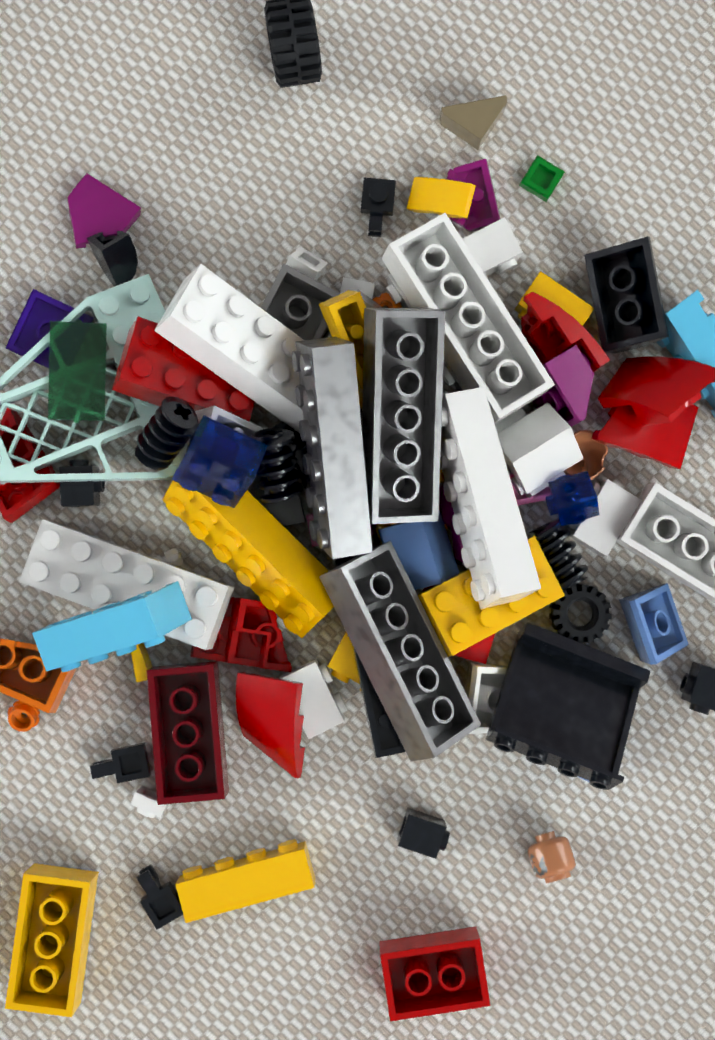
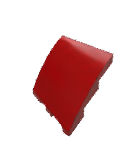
[521,292,610,373]
[598,356,715,426]
[591,405,699,469]
[0,408,60,523]
[190,597,292,672]
[236,672,305,779]

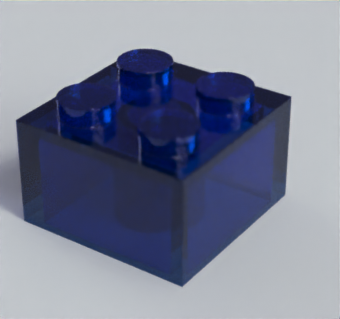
[172,415,268,508]

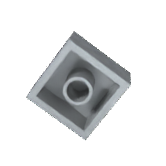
[261,264,340,340]

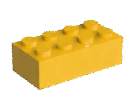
[417,536,565,657]
[5,863,99,1017]

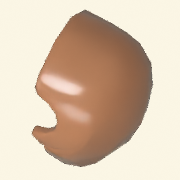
[564,430,608,483]

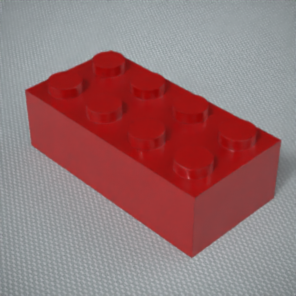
[112,316,255,422]

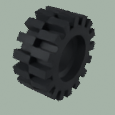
[549,584,612,644]

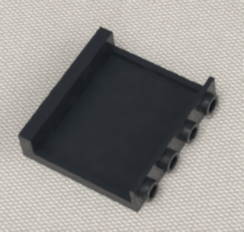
[485,622,650,790]

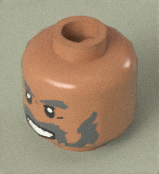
[528,831,576,883]

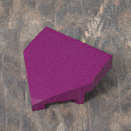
[446,158,501,232]
[68,173,141,249]

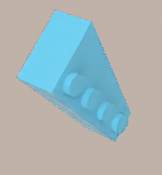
[657,290,715,418]
[32,581,192,673]

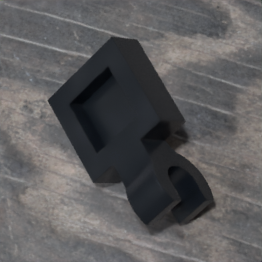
[361,177,396,237]
[90,742,151,784]
[137,864,183,930]

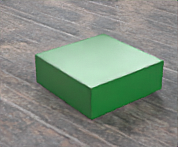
[519,155,565,202]

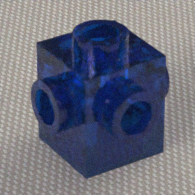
[545,471,599,526]

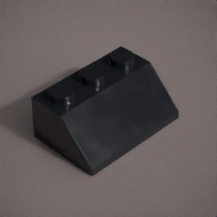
[584,236,669,354]

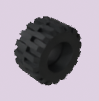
[264,0,322,88]

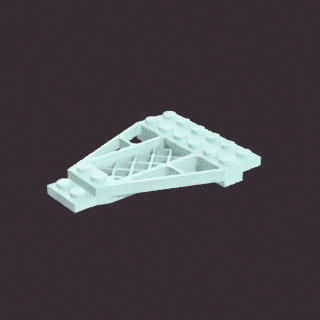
[0,274,218,484]

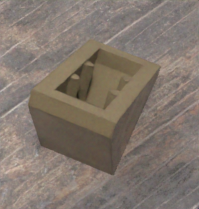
[439,95,507,150]

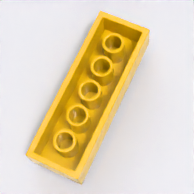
[162,449,334,639]

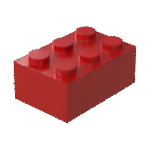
[379,926,490,1022]

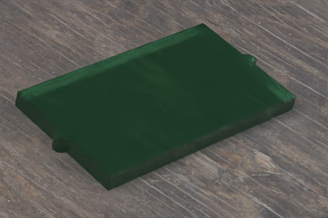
[48,319,107,424]

